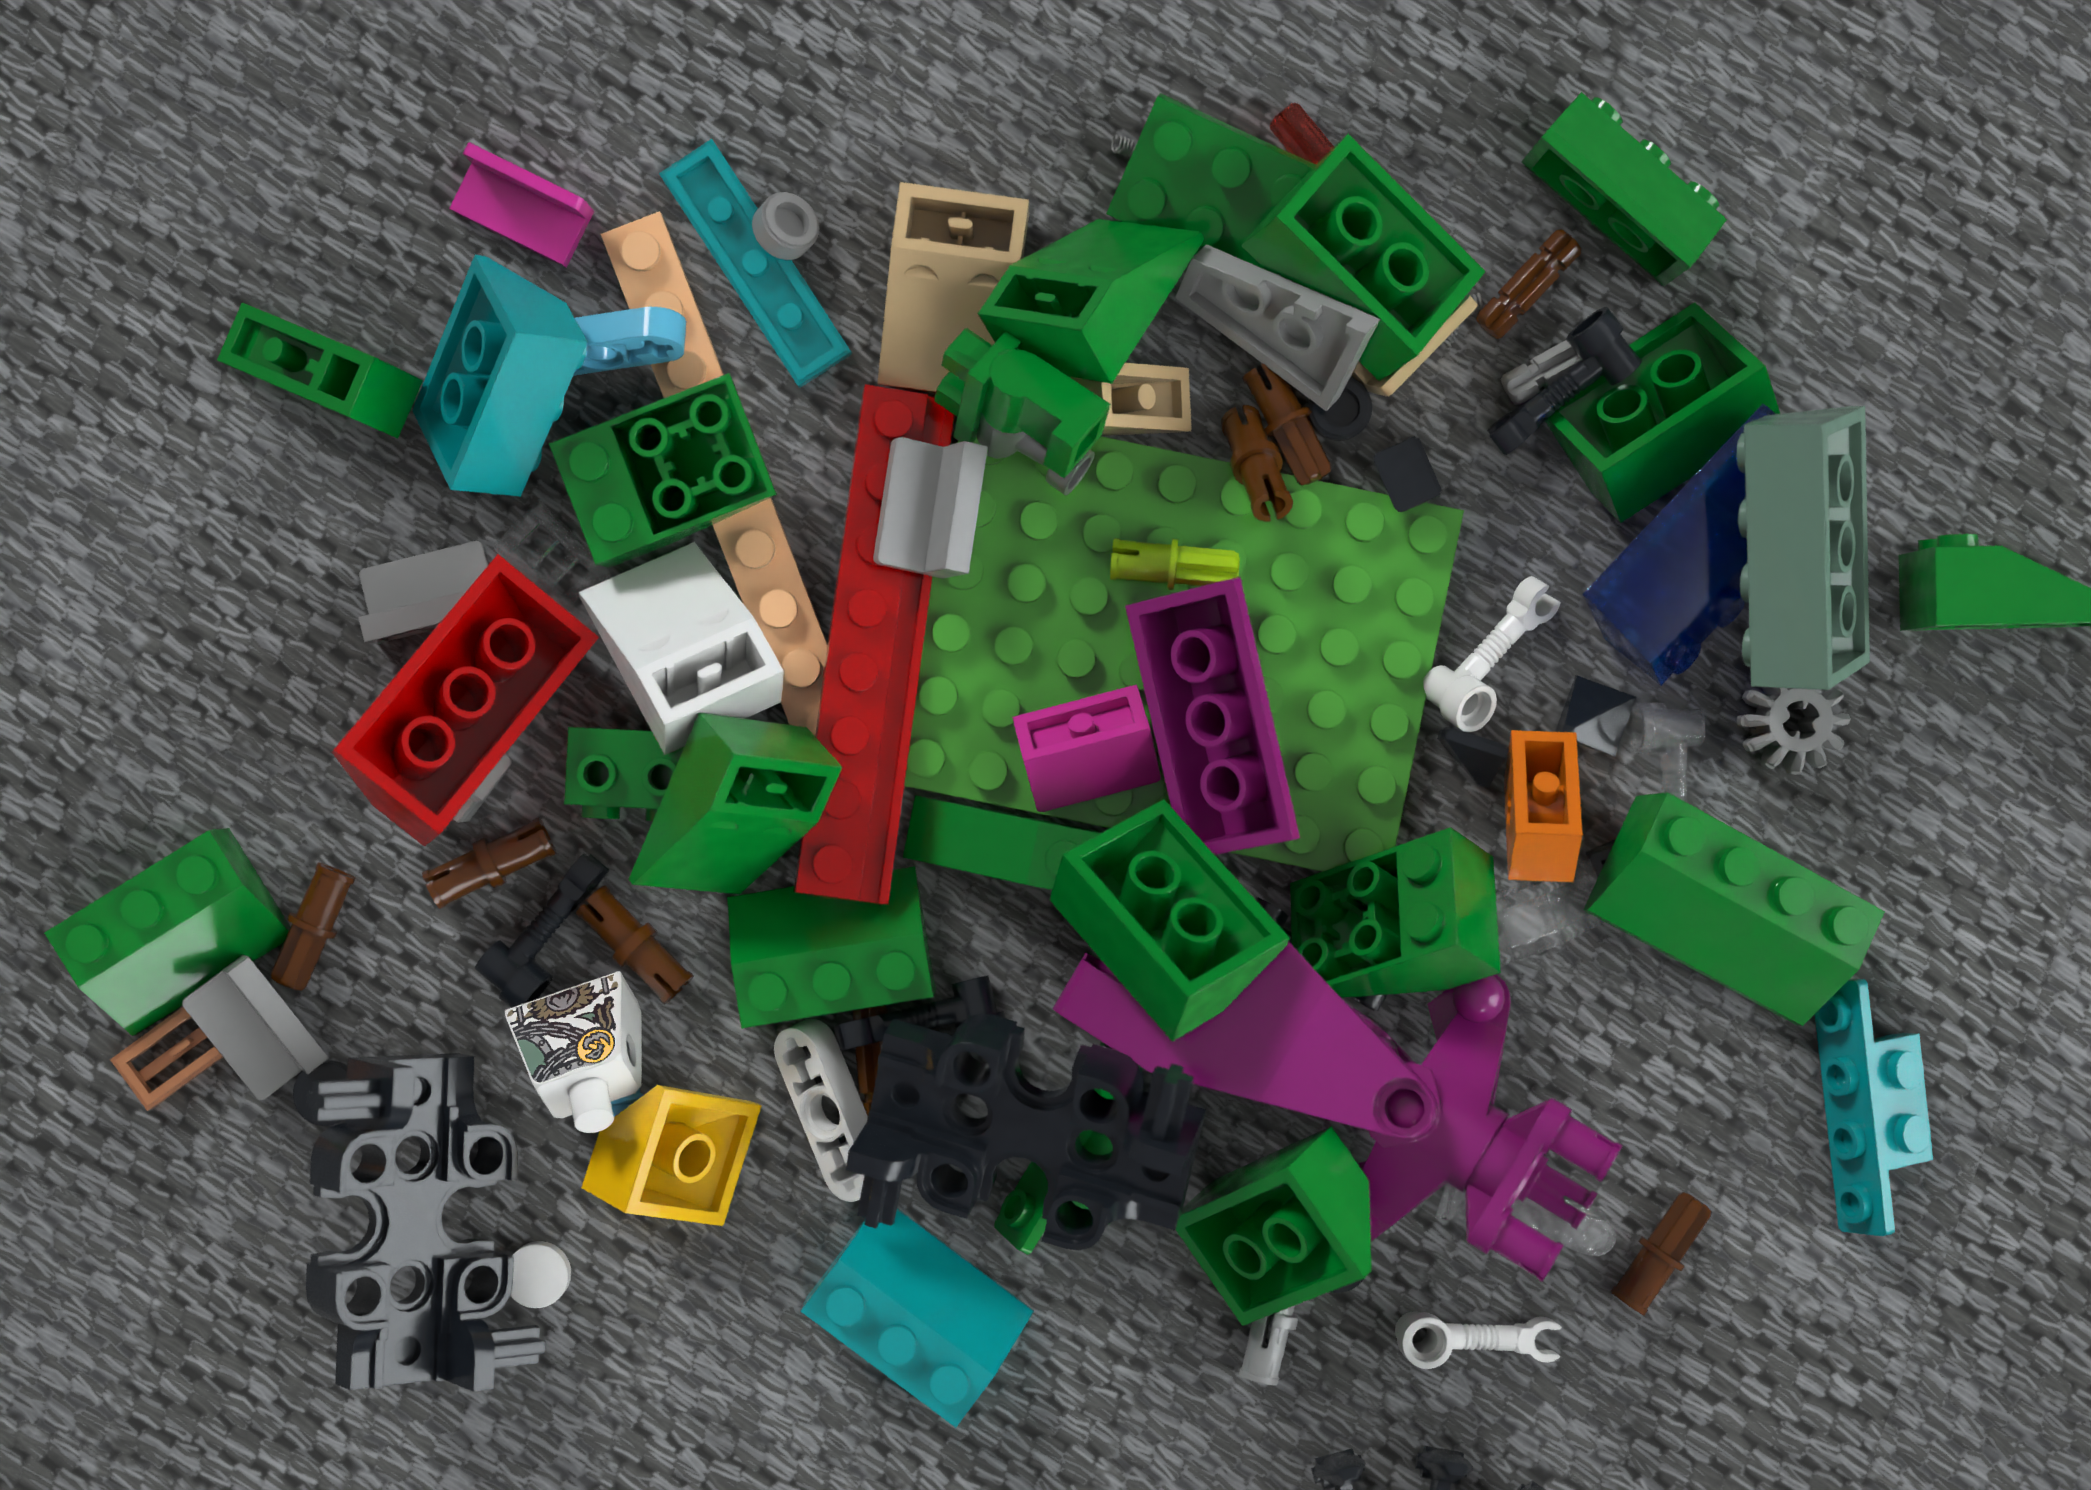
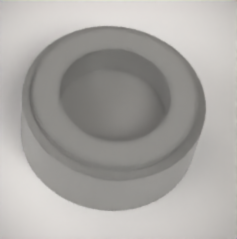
[752,192,819,260]

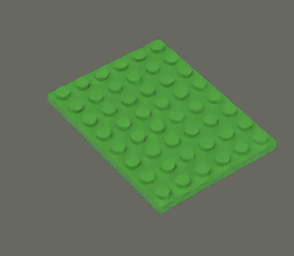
[904,436,1464,871]

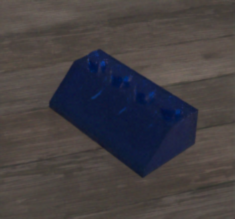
[1583,404,1775,686]

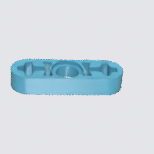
[573,307,687,376]

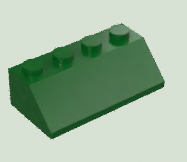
[1583,792,1885,1026]

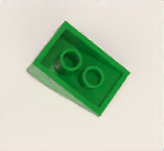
[1899,534,2091,631]

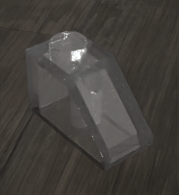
[1496,859,1604,966]

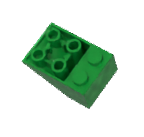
[978,219,1205,384]
[549,373,777,568]
[628,713,842,894]
[1290,827,1501,998]

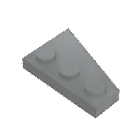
[1175,244,1380,411]

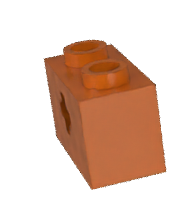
[1504,730,1582,882]

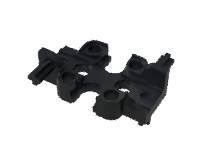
[845,1013,1206,1250]
[306,1053,546,1392]

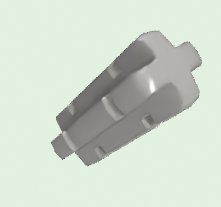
[1501,340,1582,405]

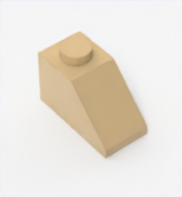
[1070,363,1192,436]

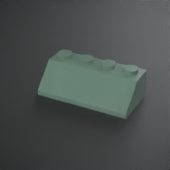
[1737,406,1870,690]

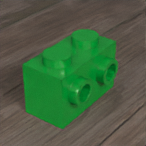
[564,727,685,821]

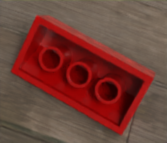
[331,554,599,847]

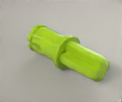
[1110,538,1240,590]

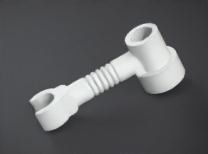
[1423,576,1561,732]
[1395,1312,1562,1369]

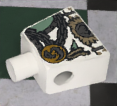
[505,971,642,1133]

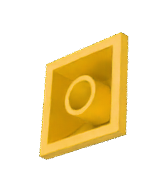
[581,1085,762,1226]

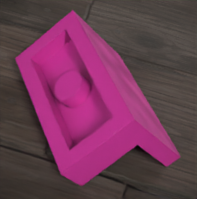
[449,142,594,268]
[1012,684,1161,812]

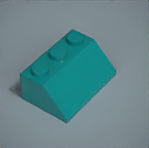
[412,255,588,497]
[801,1208,1034,1428]

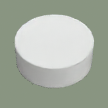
[511,1241,571,1308]

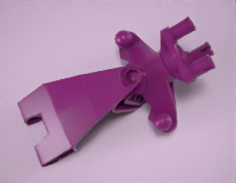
[1052,941,1623,1282]

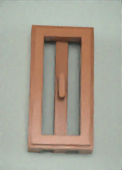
[110,1007,223,1111]

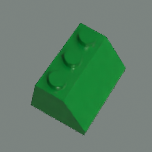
[1521,92,1727,287]
[1241,134,1486,381]
[1545,302,1780,523]
[1050,799,1290,1042]
[44,828,291,1036]
[727,866,936,1029]
[1175,1126,1372,1326]

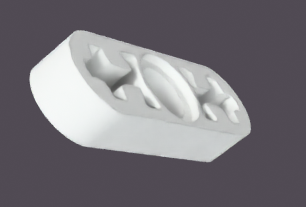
[774,1019,868,1202]

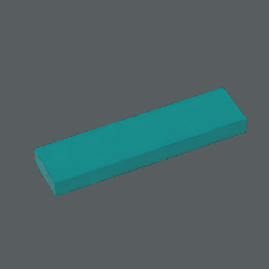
[659,139,852,388]

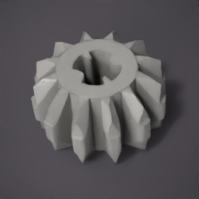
[1736,687,1851,775]

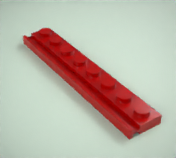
[794,384,954,905]

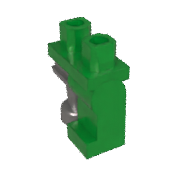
[934,328,1111,495]

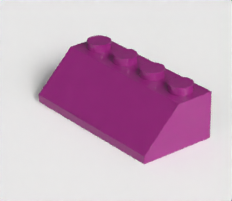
[1125,577,1300,855]

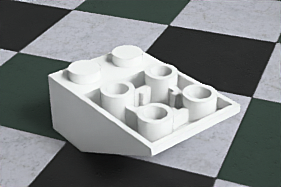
[579,542,784,755]

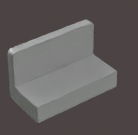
[873,437,988,579]
[358,541,488,644]
[182,955,329,1100]

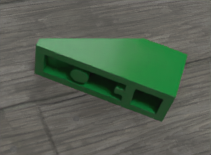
[217,302,423,439]
[903,795,1102,890]

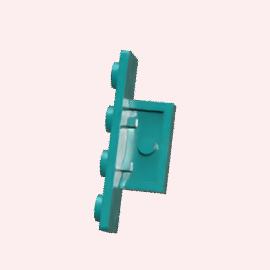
[1815,979,1933,1236]

